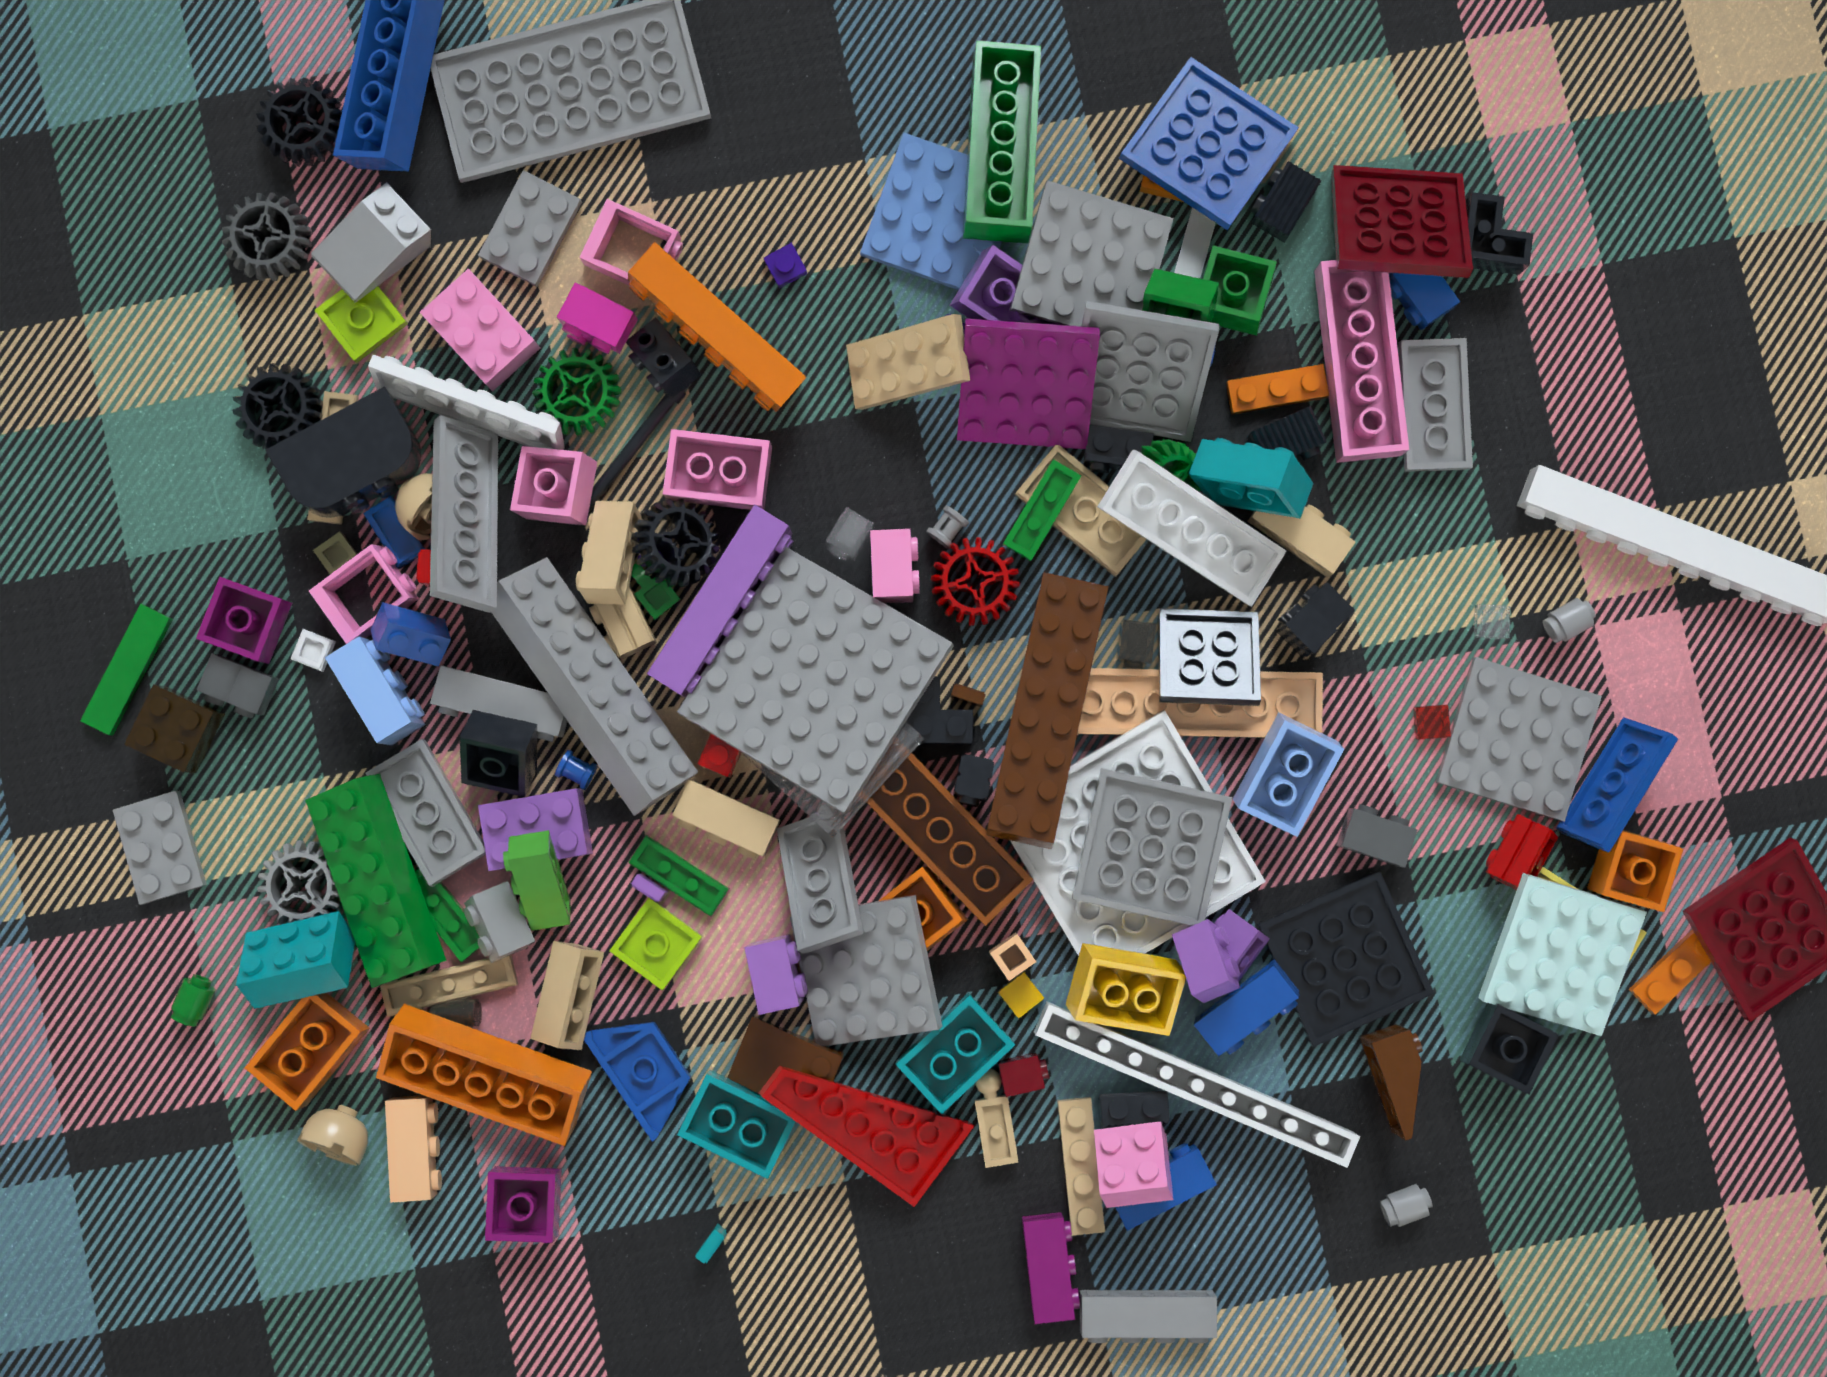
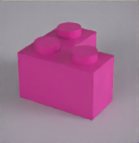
[557,282,638,354]

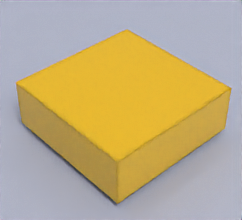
[998,971,1044,1019]

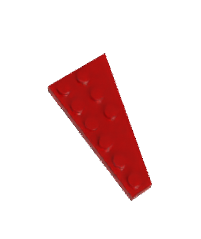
[759,1066,974,1207]

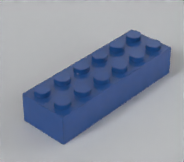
[333,0,445,172]

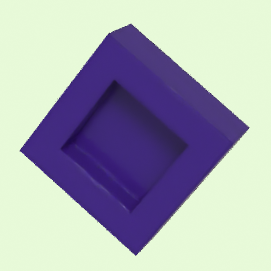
[763,243,807,289]

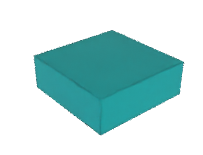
[695,1223,727,1263]

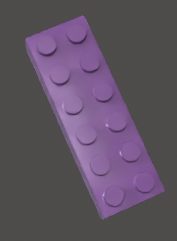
[647,504,794,698]

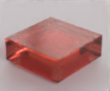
[1413,705,1451,740]

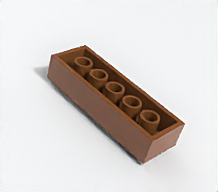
[859,737,1034,926]

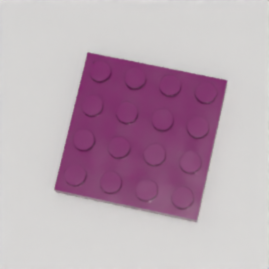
[957,319,1100,449]

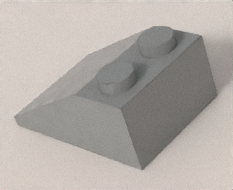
[311,182,431,303]

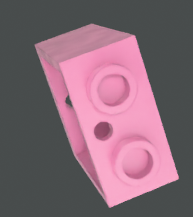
[579,199,683,286]
[309,544,419,644]

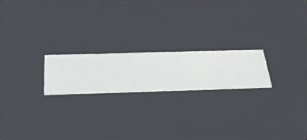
[1174,208,1215,278]

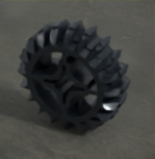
[256,77,342,167]
[232,363,323,449]
[631,499,720,587]

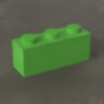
[503,830,571,931]

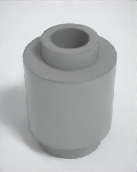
[1543,598,1596,643]
[1380,1184,1433,1227]

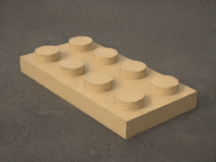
[846,314,970,410]

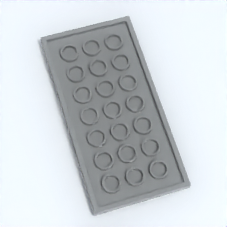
[431,0,711,183]

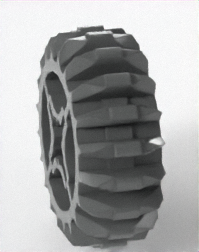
[222,192,312,281]

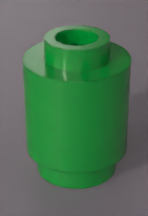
[171,974,216,1027]

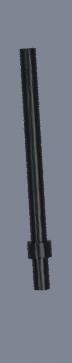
[588,385,689,514]

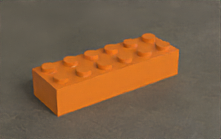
[628,242,807,412]
[376,1004,592,1146]

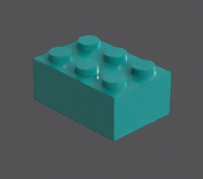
[1189,438,1313,519]
[236,911,355,1009]
[896,993,1015,1114]
[677,1070,796,1179]

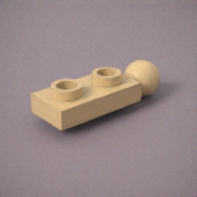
[975,1068,1019,1168]

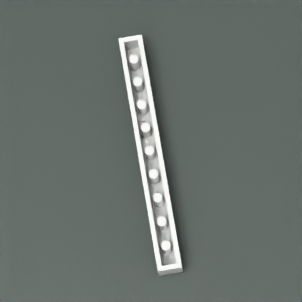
[1517,465,1827,626]
[1034,1001,1360,1168]

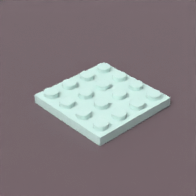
[1478,873,1647,1036]

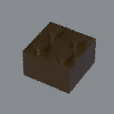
[124,684,225,773]

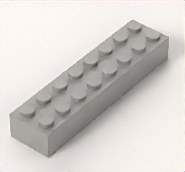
[491,557,698,816]

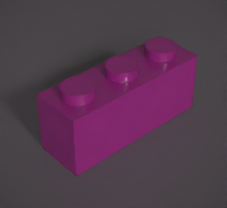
[1022,1212,1080,1324]

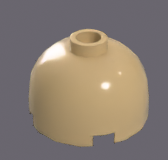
[395,473,433,540]
[297,1105,368,1166]

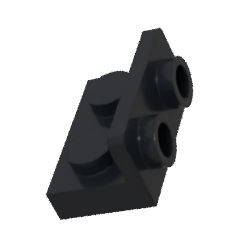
[1083,425,1154,473]

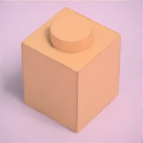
[989,932,1036,981]

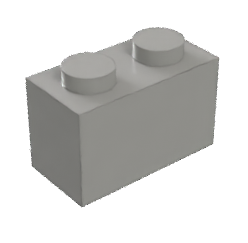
[464,881,535,963]

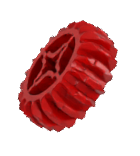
[931,537,1020,626]

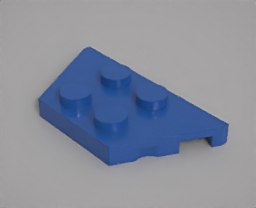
[584,1022,691,1141]

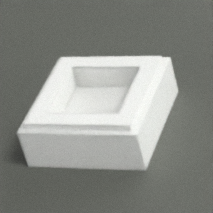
[291,629,336,672]

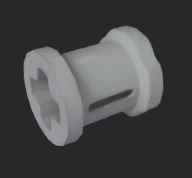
[926,505,969,549]

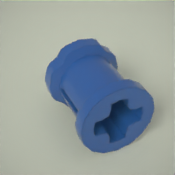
[555,750,598,790]

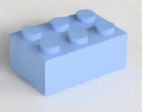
[325,636,425,745]
[1233,712,1344,837]

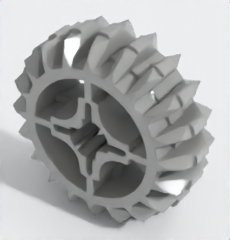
[257,840,343,925]

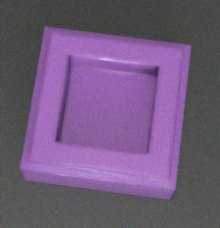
[631,874,668,902]

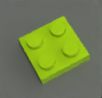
[315,286,408,363]
[610,898,703,990]

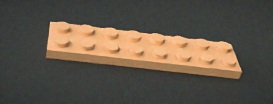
[1077,668,1323,738]

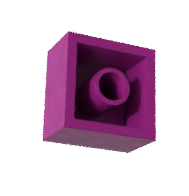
[196,577,292,664]
[485,1166,562,1243]

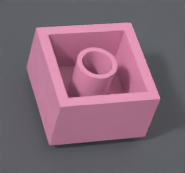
[510,446,597,526]
[870,529,920,603]
[1094,1121,1173,1208]

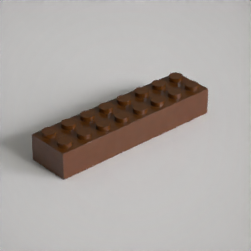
[986,572,1109,849]

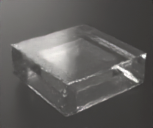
[1474,604,1510,639]

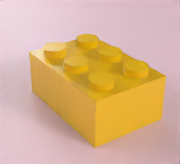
[1065,943,1186,1036]

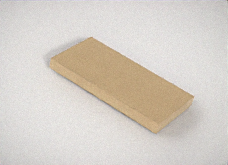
[1015,445,1147,577]

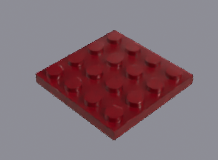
[1331,165,1473,278]
[1682,838,1827,1022]

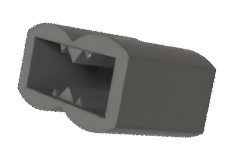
[197,653,279,719]

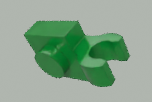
[631,562,681,620]

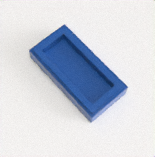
[363,496,425,569]

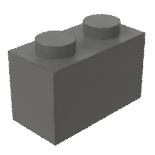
[1336,804,1417,867]

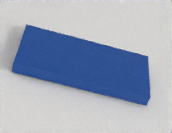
[1556,717,1678,853]

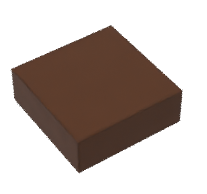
[950,683,986,707]

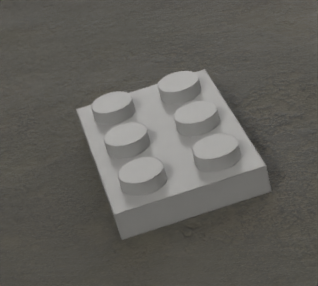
[478,170,582,287]
[113,791,207,905]

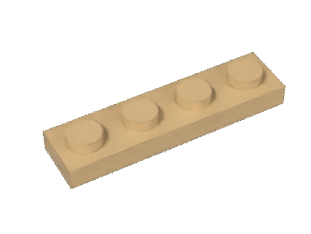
[1057,1097,1105,1236]

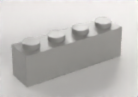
[430,665,568,742]
[1080,1290,1217,1343]

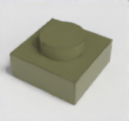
[313,531,358,574]

